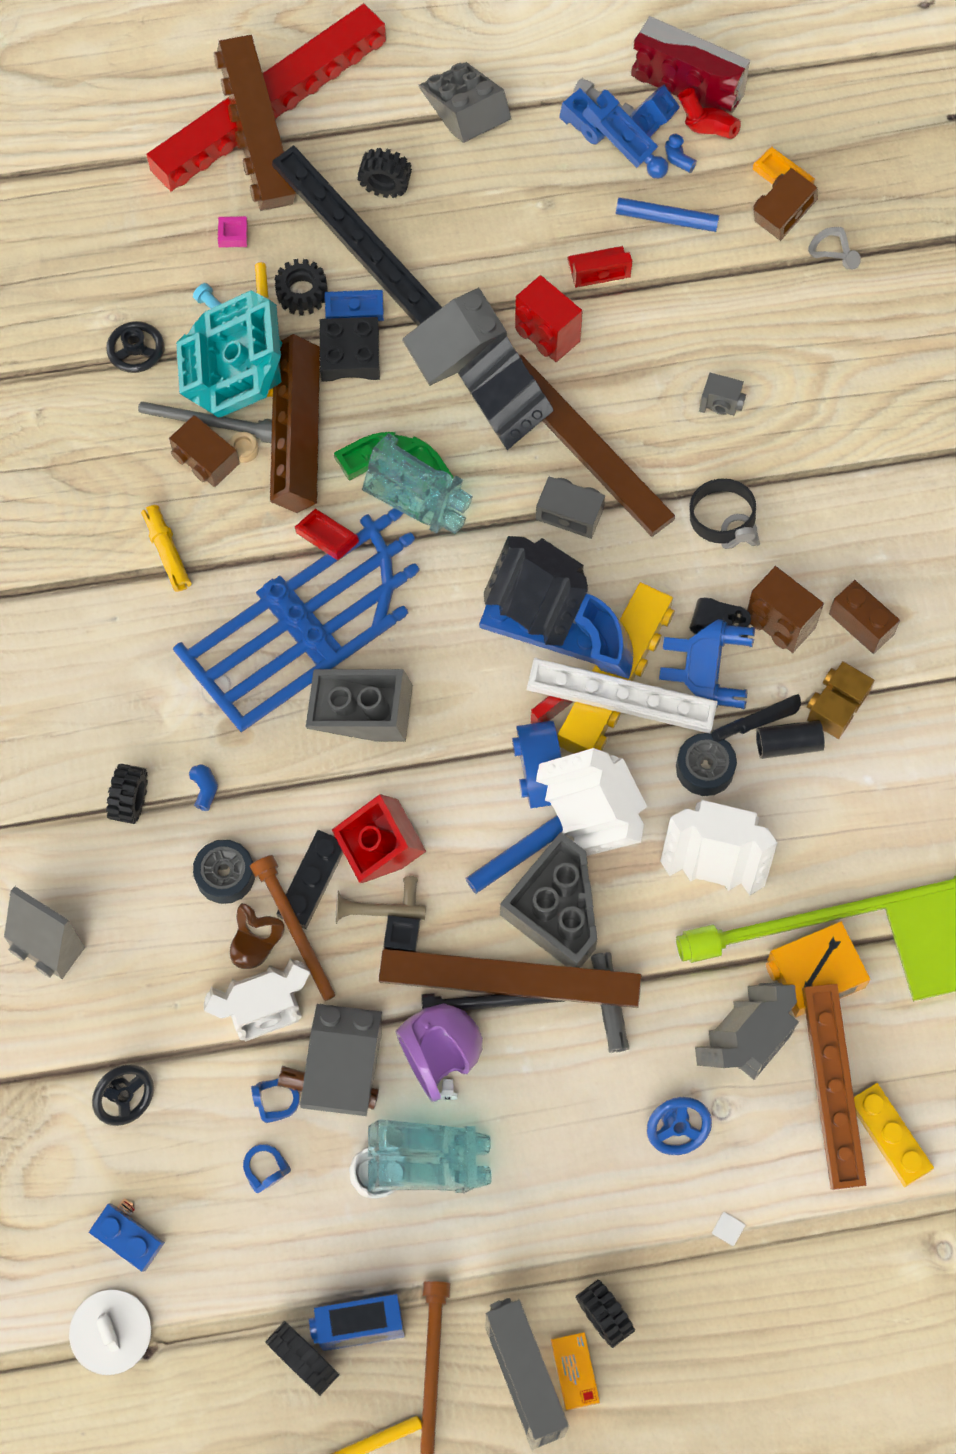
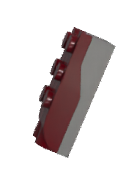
[631,16,750,113]

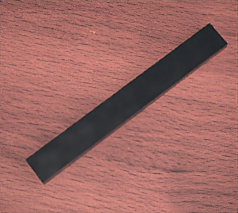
[272,145,442,326]

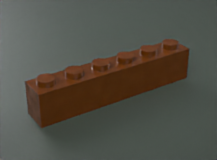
[214,34,296,211]
[270,334,320,513]

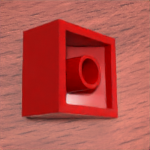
[332,794,426,883]

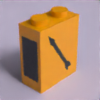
[766,921,871,1018]

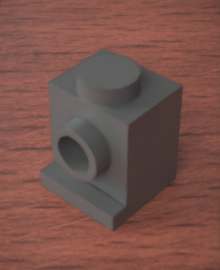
[699,372,747,416]

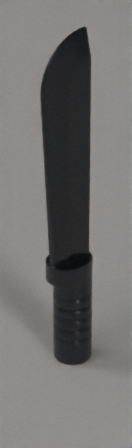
[712,694,801,742]

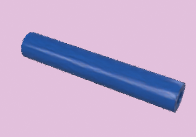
[616,197,719,232]
[465,815,563,894]

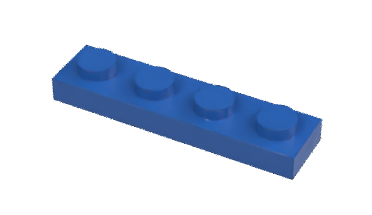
[479,605,595,664]

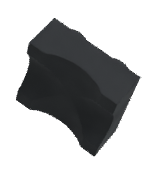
[319,317,380,382]

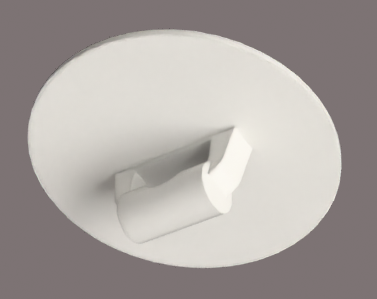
[69,1290,151,1375]

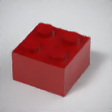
[515,275,583,363]

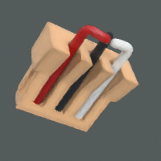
[117,1198,135,1215]

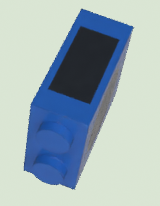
[309,1294,405,1351]

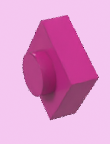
[218,216,248,247]

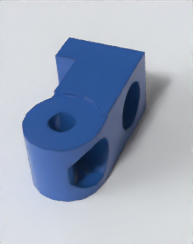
[559,88,606,145]

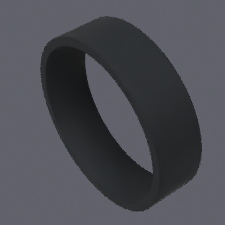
[690,478,756,544]

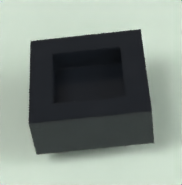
[383,915,420,952]

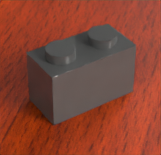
[535,476,605,539]

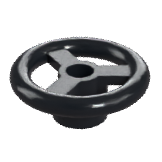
[106,321,164,373]
[92,1064,154,1126]

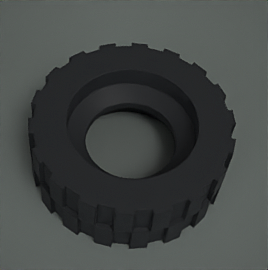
[265,1321,340,1396]

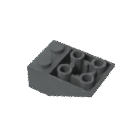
[419,62,511,143]

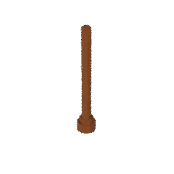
[250,855,336,1001]
[420,1281,451,1454]

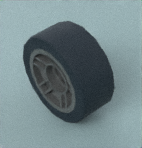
[676,733,737,796]
[193,840,255,904]

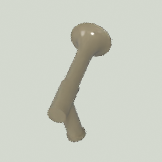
[335,876,426,924]

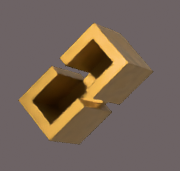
[806,661,875,739]

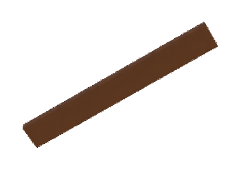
[519,354,675,537]
[378,949,642,1008]

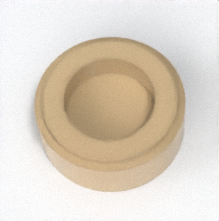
[229,432,259,463]

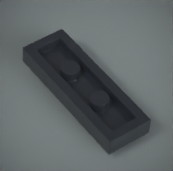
[276,830,343,929]

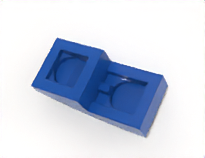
[630,85,680,137]

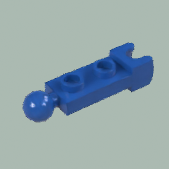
[582,90,668,179]

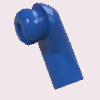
[665,134,697,173]
[189,764,218,811]

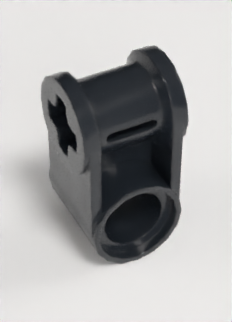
[689,597,751,638]

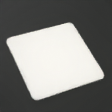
[712,1212,745,1246]

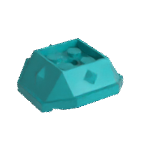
[176,290,282,418]

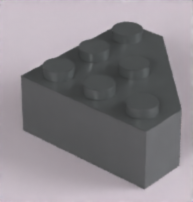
[500,832,597,968]

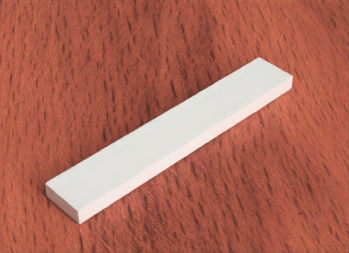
[527,658,718,734]

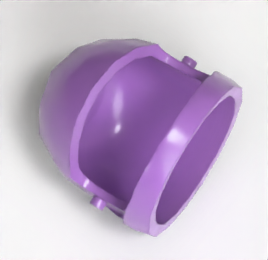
[395,1004,483,1102]

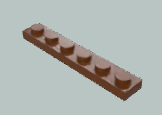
[802,984,867,1190]

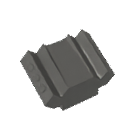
[695,983,799,1080]

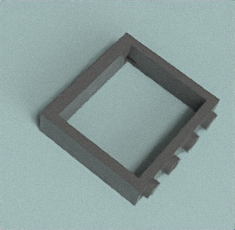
[486,1298,569,1450]

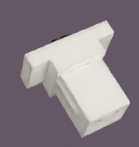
[440,1079,458,1100]

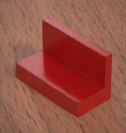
[567,246,633,288]

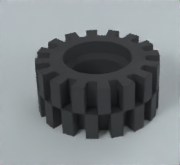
[357,148,412,198]
[274,259,328,316]
[106,763,148,824]
[575,1279,635,1348]

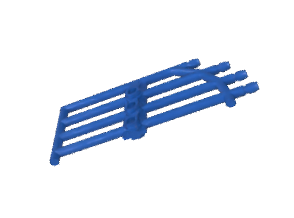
[173,506,419,733]

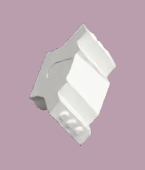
[536,748,647,856]
[660,800,778,896]
[204,958,310,1042]

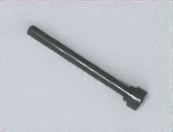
[138,402,272,444]

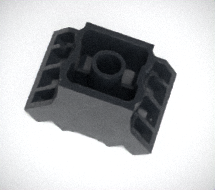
[458,332,554,450]
[484,536,588,646]

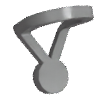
[808,227,861,269]
[721,514,760,549]

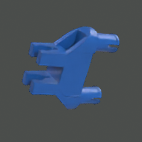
[659,619,755,709]

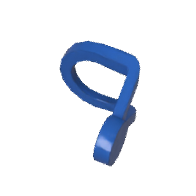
[251,1079,300,1123]
[243,1145,291,1193]

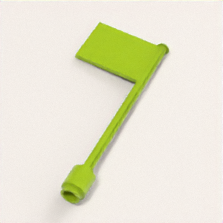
[676,876,956,1002]

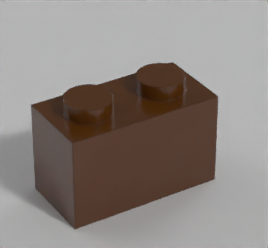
[753,168,818,241]
[169,415,239,487]
[829,580,900,654]

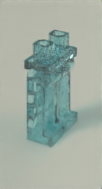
[362,433,473,534]
[368,1119,491,1193]

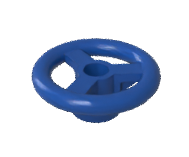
[647,1097,712,1155]

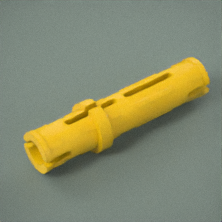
[141,505,192,592]

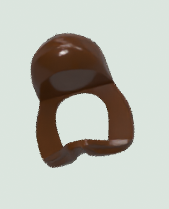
[230,903,284,969]

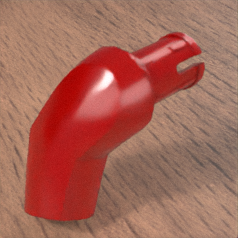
[678,88,741,139]

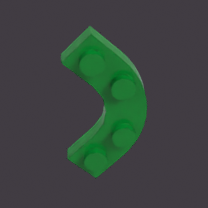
[334,432,456,499]

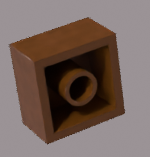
[747,566,824,653]

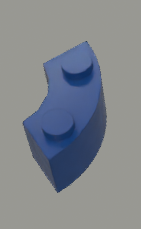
[574,593,633,679]
[512,721,561,809]

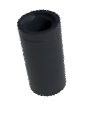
[756,720,825,759]

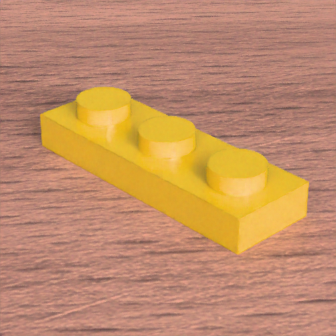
[854,1083,934,1188]

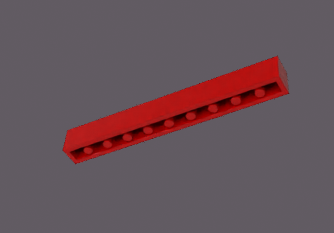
[146,3,386,192]

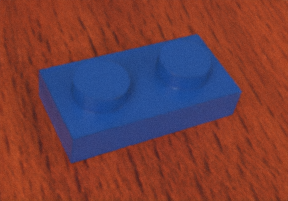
[325,290,384,321]
[88,1204,165,1272]

